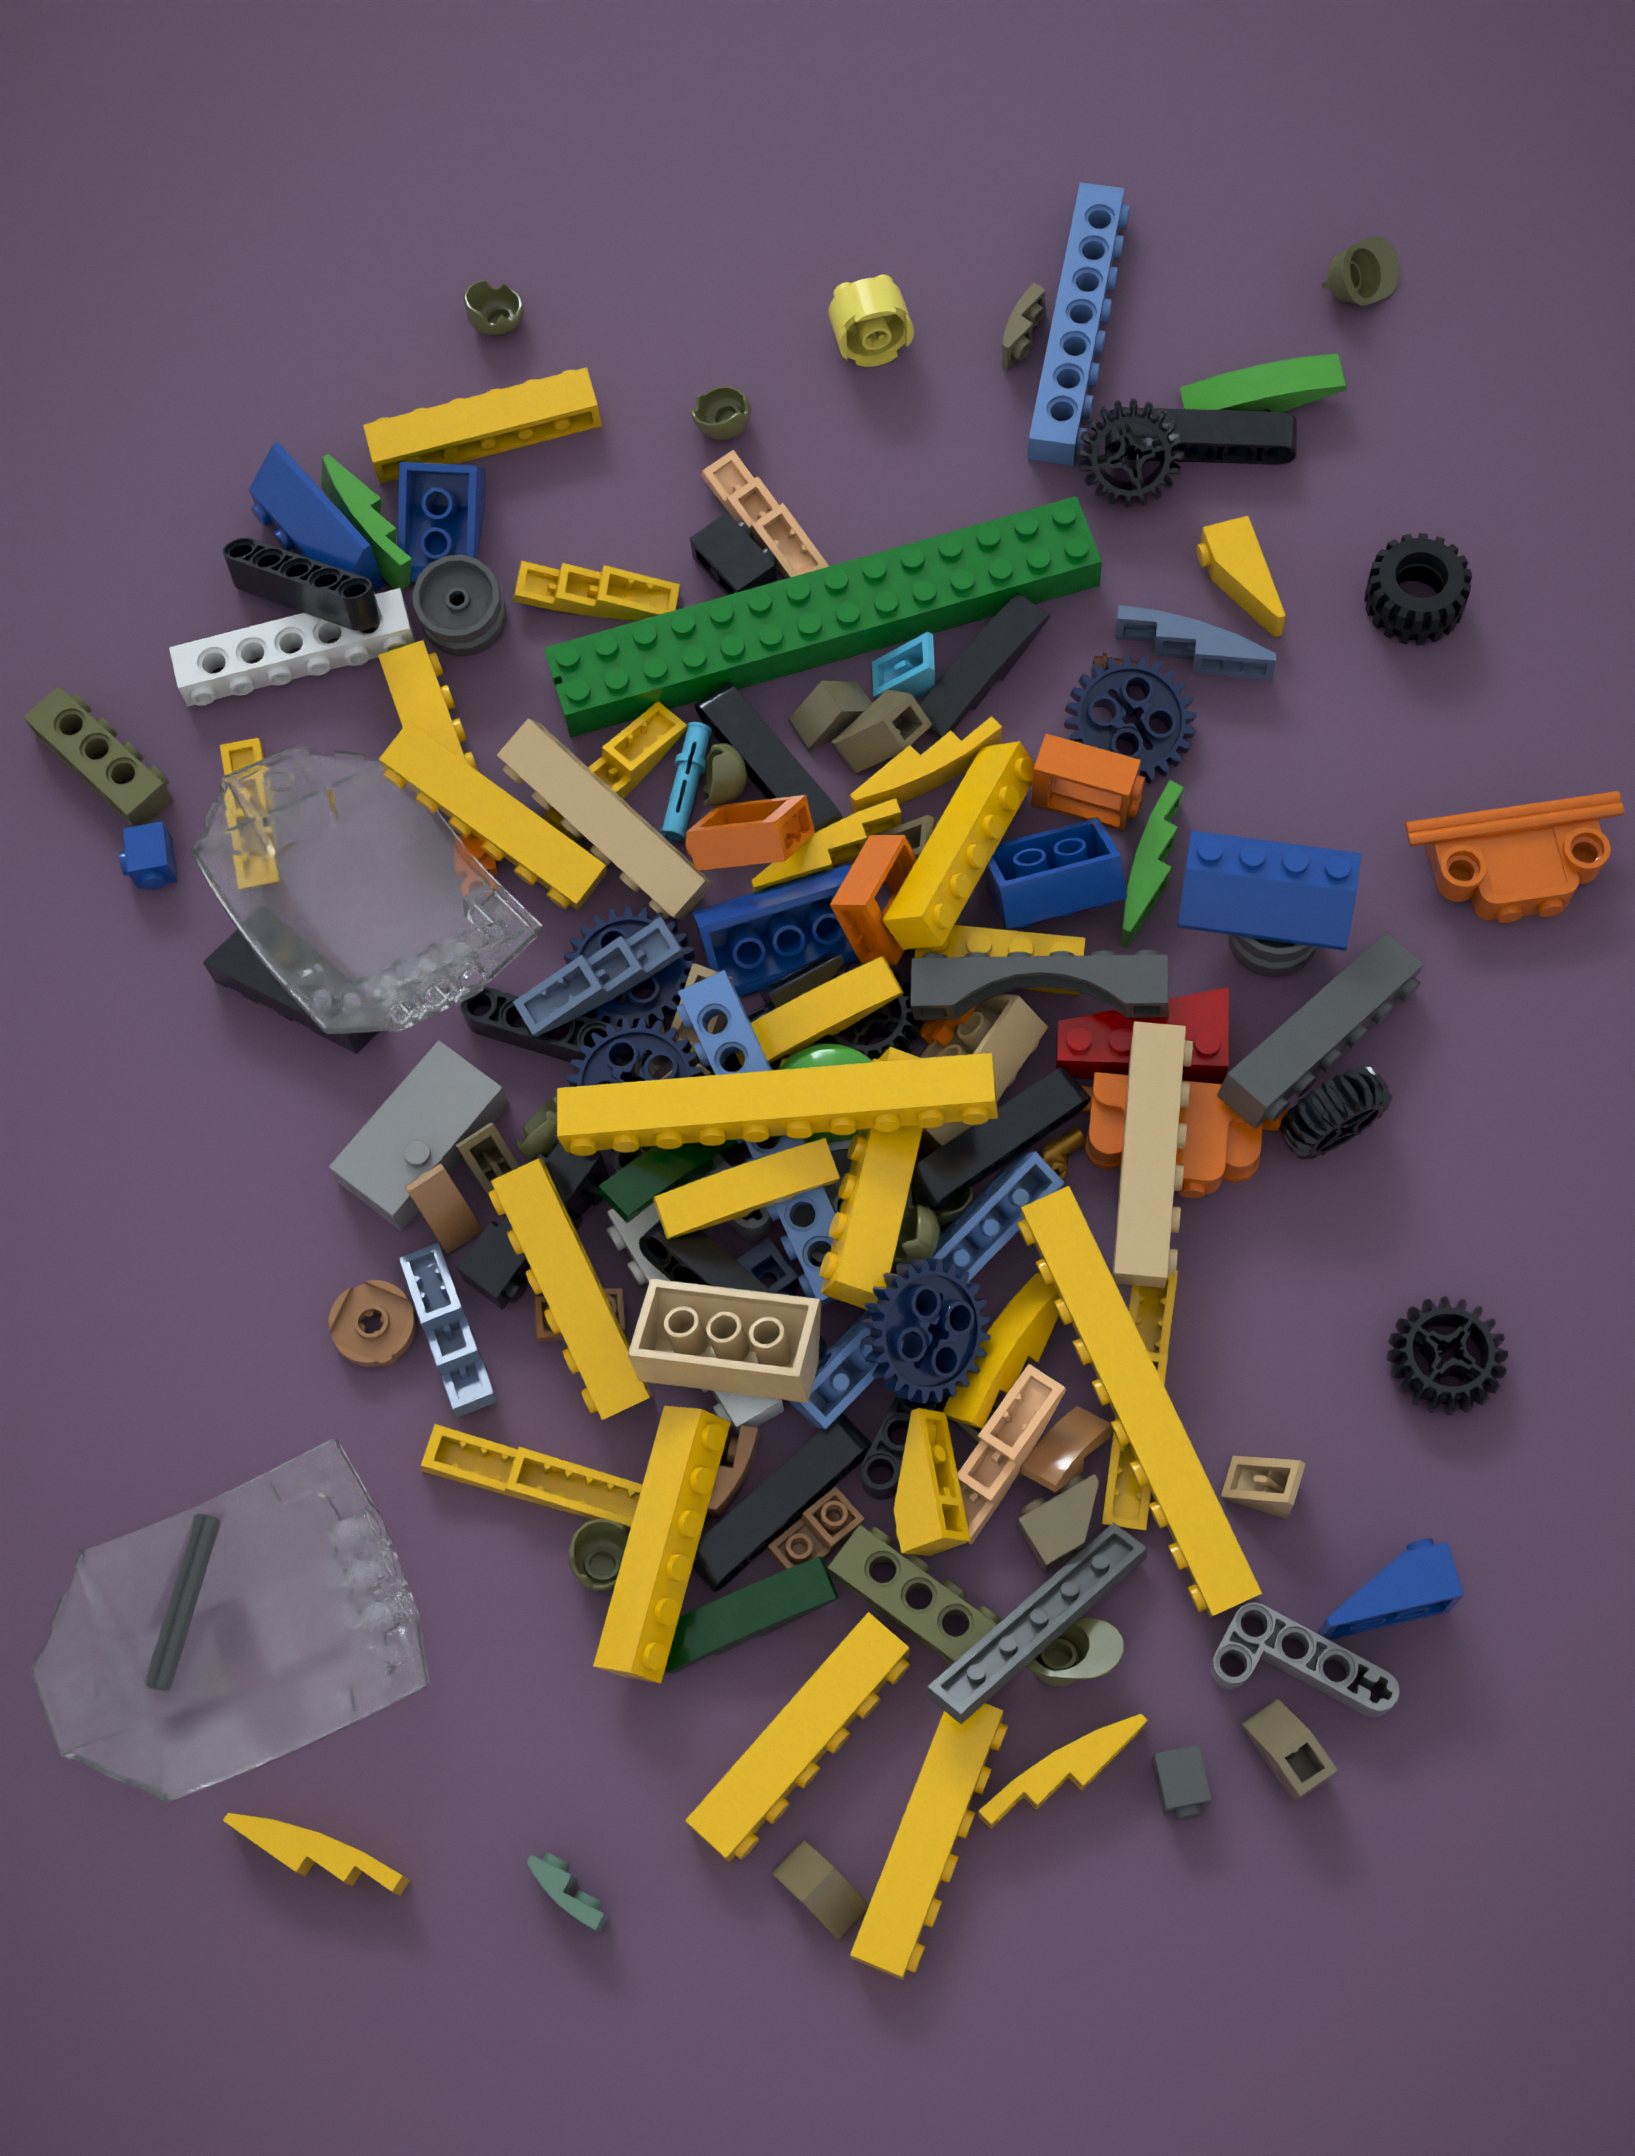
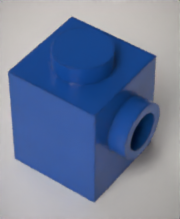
[119,821,178,890]

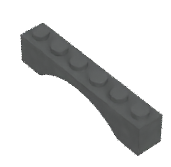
[910,950,1169,1020]

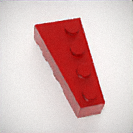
[1056,987,1229,1084]

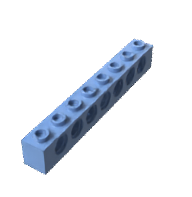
[1028,182,1130,466]
[677,970,837,1306]
[787,1152,1065,1429]

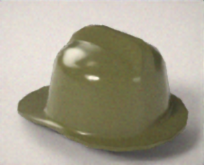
[1322,237,1400,306]
[1026,1617,1124,1687]

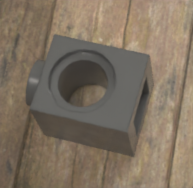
[1151,1745,1212,1820]

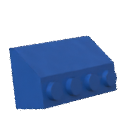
[249,442,385,593]
[1177,830,1361,951]
[692,864,859,996]

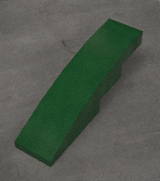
[598,1139,746,1223]
[665,1557,839,1673]

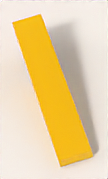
[1102,1270,1178,1531]
[421,1424,642,1530]

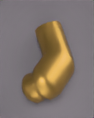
[1041,1126,1086,1180]

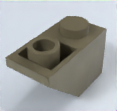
[832,689,933,773]
[1017,1474,1099,1573]
[1241,1699,1338,1803]

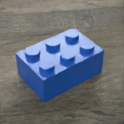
[984,818,1127,930]

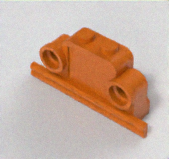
[1404,791,1624,923]
[1081,1072,1288,1199]

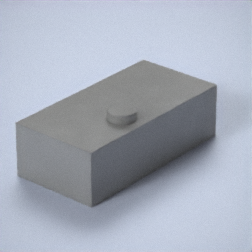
[329,1040,510,1232]

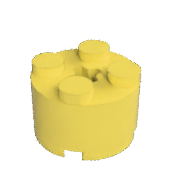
[828,274,914,367]

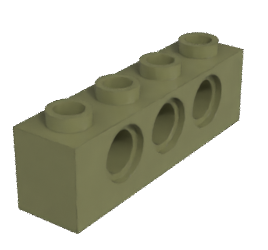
[23,686,173,827]
[828,1525,1002,1665]

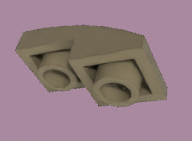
[1002,282,1046,370]

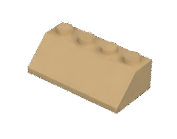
[919,994,1048,1154]
[628,1279,821,1403]

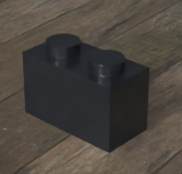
[690,512,778,595]

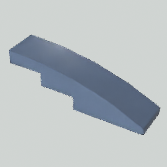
[1115,605,1277,680]
[513,917,686,1037]
[399,1242,498,1418]

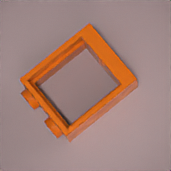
[1031,734,1146,831]
[686,795,815,871]
[830,835,917,965]

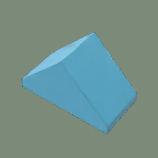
[872,632,935,699]

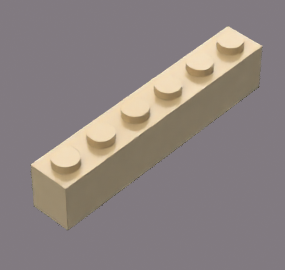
[497,718,715,920]
[1112,1022,1193,1288]

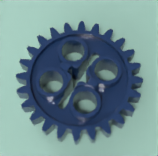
[1064,654,1197,784]
[564,906,695,1029]
[566,1017,705,1154]
[861,1258,991,1403]

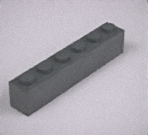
[1217,932,1424,1129]

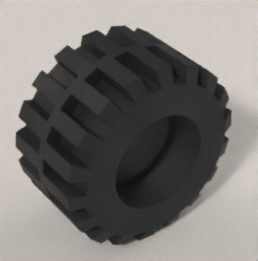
[1364,533,1472,645]

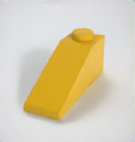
[1196,516,1286,637]
[893,1408,970,1557]

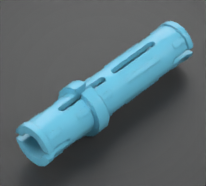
[660,722,712,842]

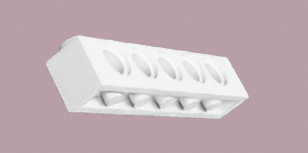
[169,588,415,707]

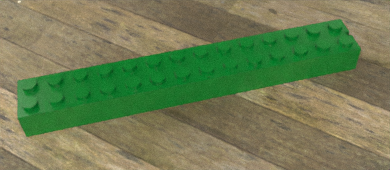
[544,496,1102,738]

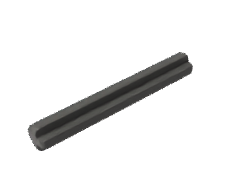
[145,1513,220,1691]

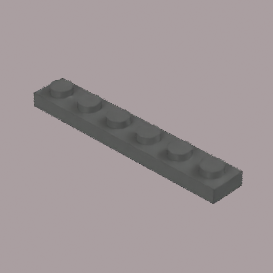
[927,1522,1147,1724]

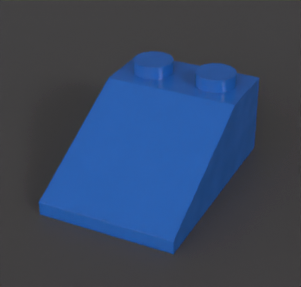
[397,462,486,582]
[1317,1538,1464,1640]

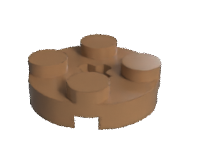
[328,1280,417,1368]

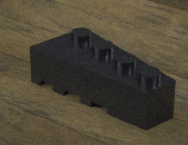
[203,906,386,1054]
[457,1132,610,1310]

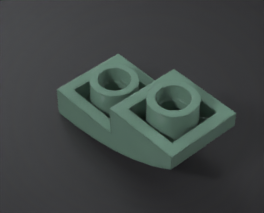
[527,1852,609,1934]

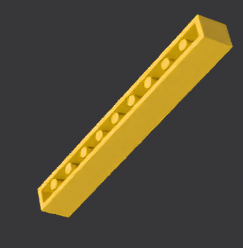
[557,1052,998,1156]
[1017,1186,1262,1617]

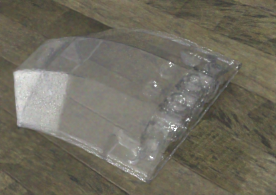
[191,746,543,1035]
[31,1438,430,1802]

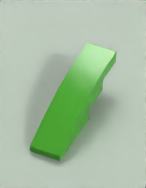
[1180,353,1348,412]
[321,454,412,590]
[1121,780,1184,948]

